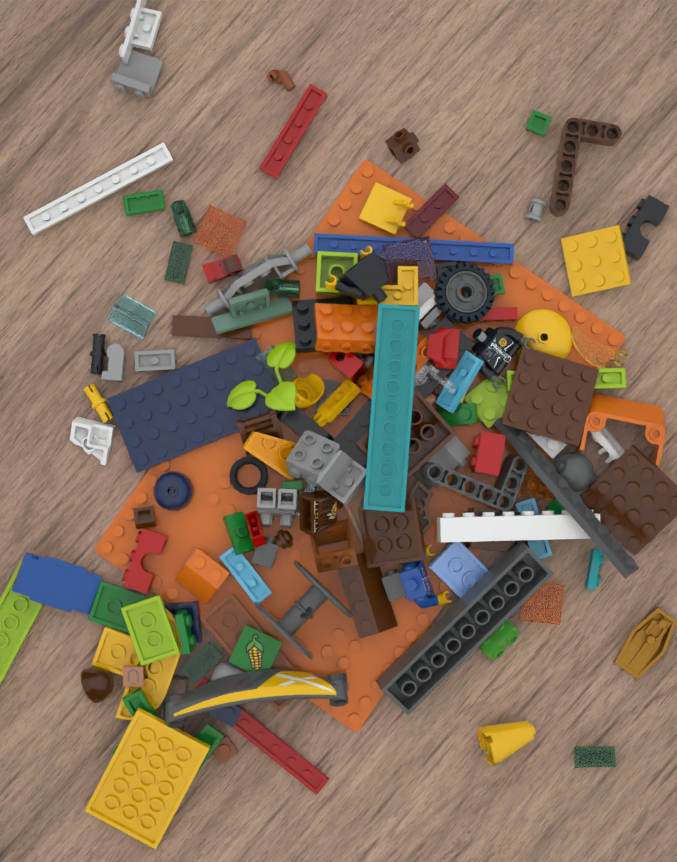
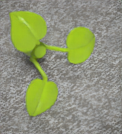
[227,341,297,411]

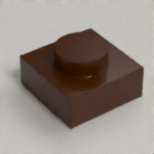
[133,506,156,529]

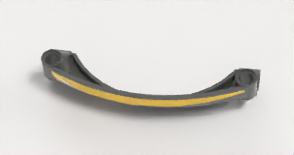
[165,669,348,728]

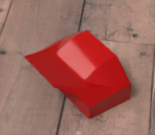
[427,327,460,370]

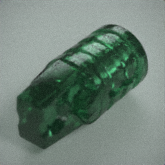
[171,200,197,238]
[264,279,300,298]

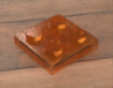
[193,205,246,257]
[519,583,564,625]

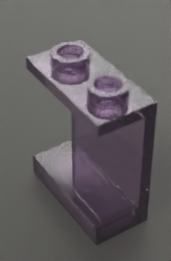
[379,236,438,285]

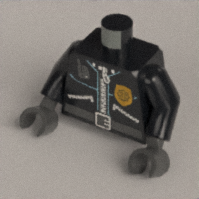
[472,327,536,390]

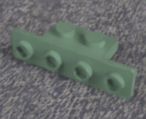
[211,288,293,334]

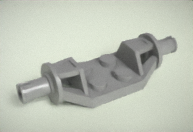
[204,243,313,316]

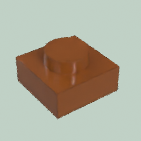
[213,735,238,764]

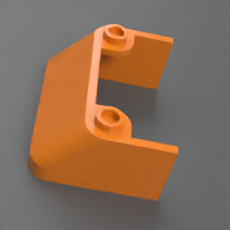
[575,394,665,466]

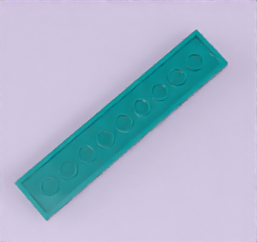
[363,304,420,512]

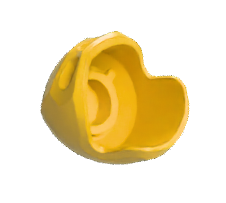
[292,374,325,408]

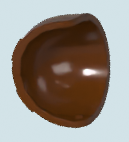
[81,667,114,703]

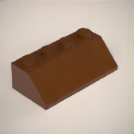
[338,551,398,639]

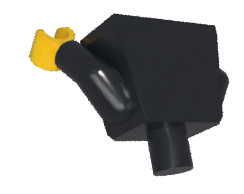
[325,246,389,304]

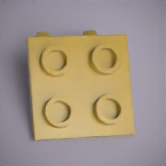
[359,182,415,235]

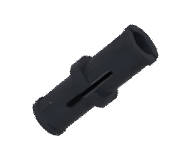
[90,334,106,375]

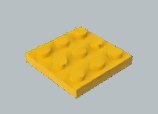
[561,225,632,297]

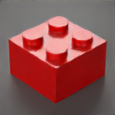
[469,431,506,477]

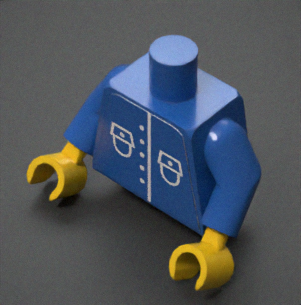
[399,544,452,608]

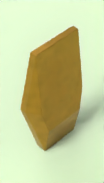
[614,607,677,679]

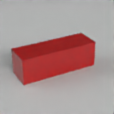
[479,307,518,322]
[245,510,267,548]

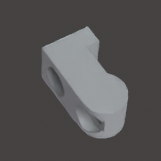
[101,343,126,382]

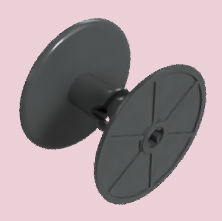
[253,560,353,660]

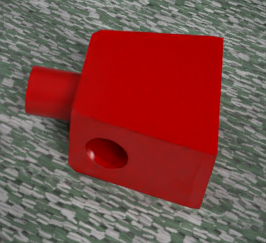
[324,352,368,385]

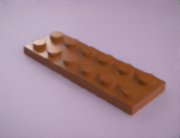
[200,593,296,712]

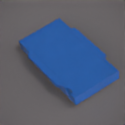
[12,552,102,615]

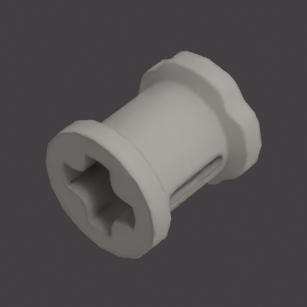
[524,198,547,223]

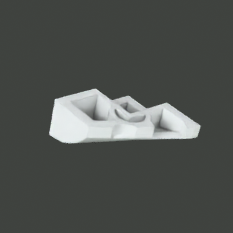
[70,416,115,466]

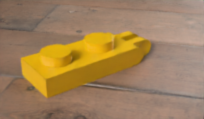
[313,378,361,427]

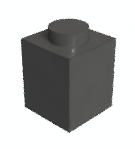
[252,537,279,569]
[381,569,407,601]

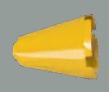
[477,721,536,766]

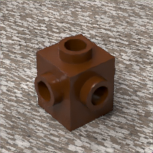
[385,128,420,164]

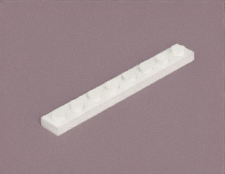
[23,142,173,236]

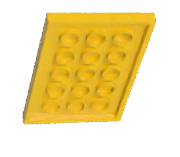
[85,708,211,849]

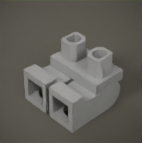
[257,488,297,528]

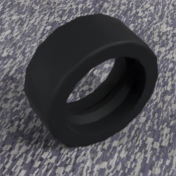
[229,456,268,495]

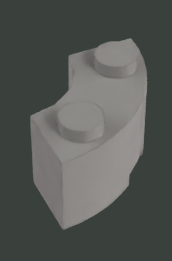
[414,436,471,490]

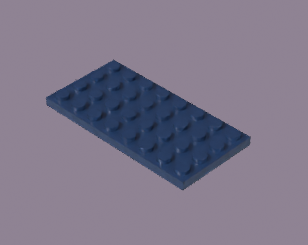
[107,338,280,473]

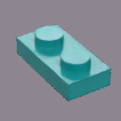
[584,549,604,590]

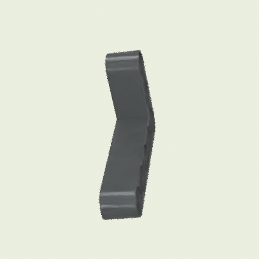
[420,454,529,511]

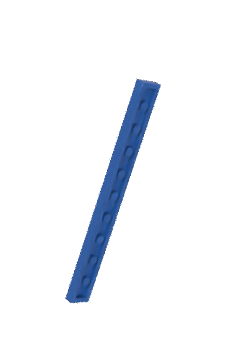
[313,233,514,265]

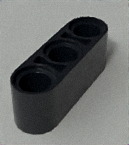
[277,406,334,440]

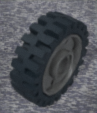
[434,262,495,324]

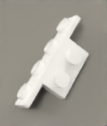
[119,0,163,64]

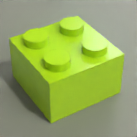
[316,251,358,296]

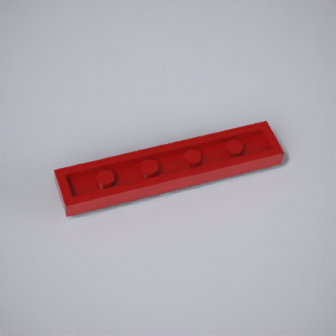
[259,84,327,180]

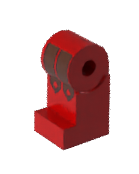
[202,254,243,284]

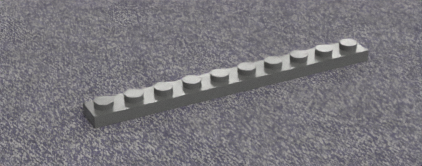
[493,417,639,579]

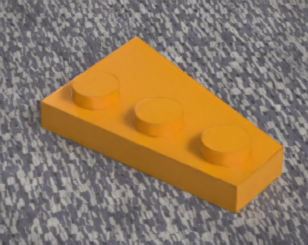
[242,431,297,481]

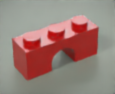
[122,528,168,594]

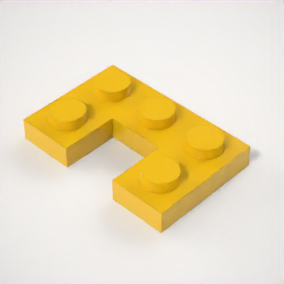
[357,266,418,306]

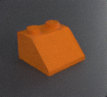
[175,548,231,604]

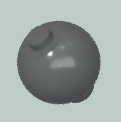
[554,452,597,492]

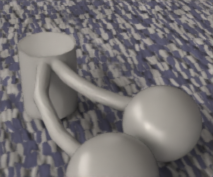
[353,353,374,368]

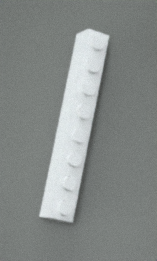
[436,510,600,542]

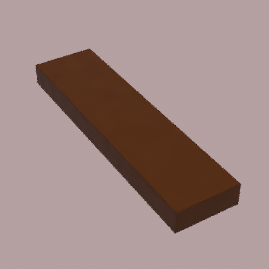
[172,315,253,340]

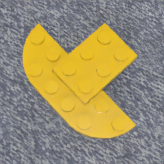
[92,608,182,720]

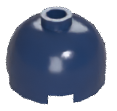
[154,471,194,511]

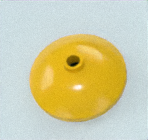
[514,309,572,359]

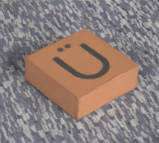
[123,665,144,687]

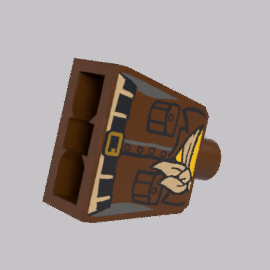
[300,490,343,535]

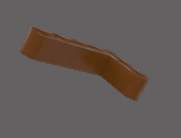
[549,118,622,217]

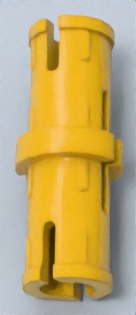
[83,383,114,424]

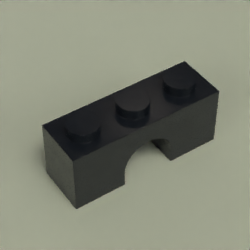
[622,195,670,261]

